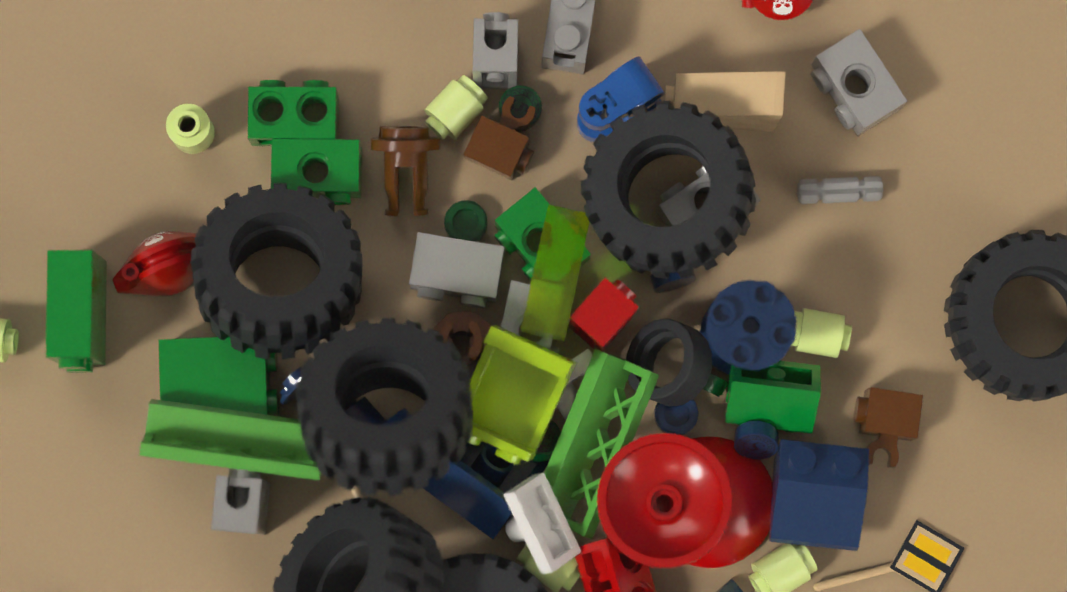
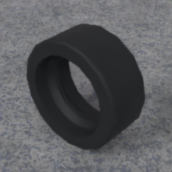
[626,318,712,407]

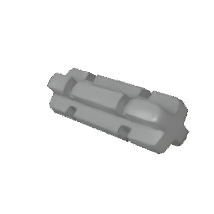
[797,176,883,204]

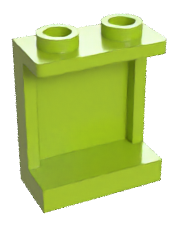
[468,325,577,465]

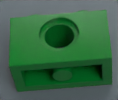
[271,139,362,205]
[494,187,591,290]

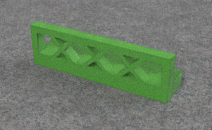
[544,349,659,539]
[139,399,321,480]

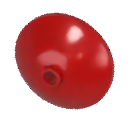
[597,433,732,568]
[656,436,772,568]

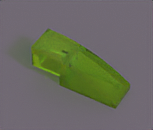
[521,204,590,341]

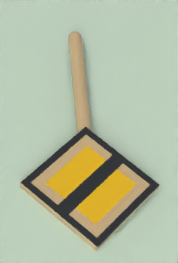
[813,520,965,592]

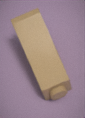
[664,71,786,132]

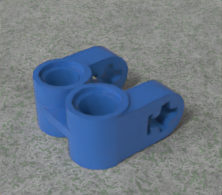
[577,56,665,142]

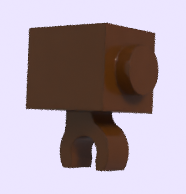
[463,96,536,180]
[854,387,923,468]

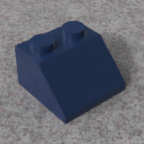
[769,439,869,551]
[423,440,549,540]

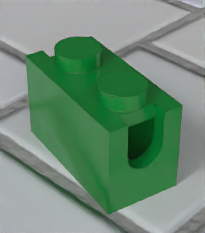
[725,360,821,434]

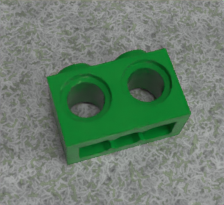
[248,80,339,146]

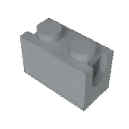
[541,0,595,74]
[472,12,518,89]
[409,232,505,308]
[211,468,271,535]

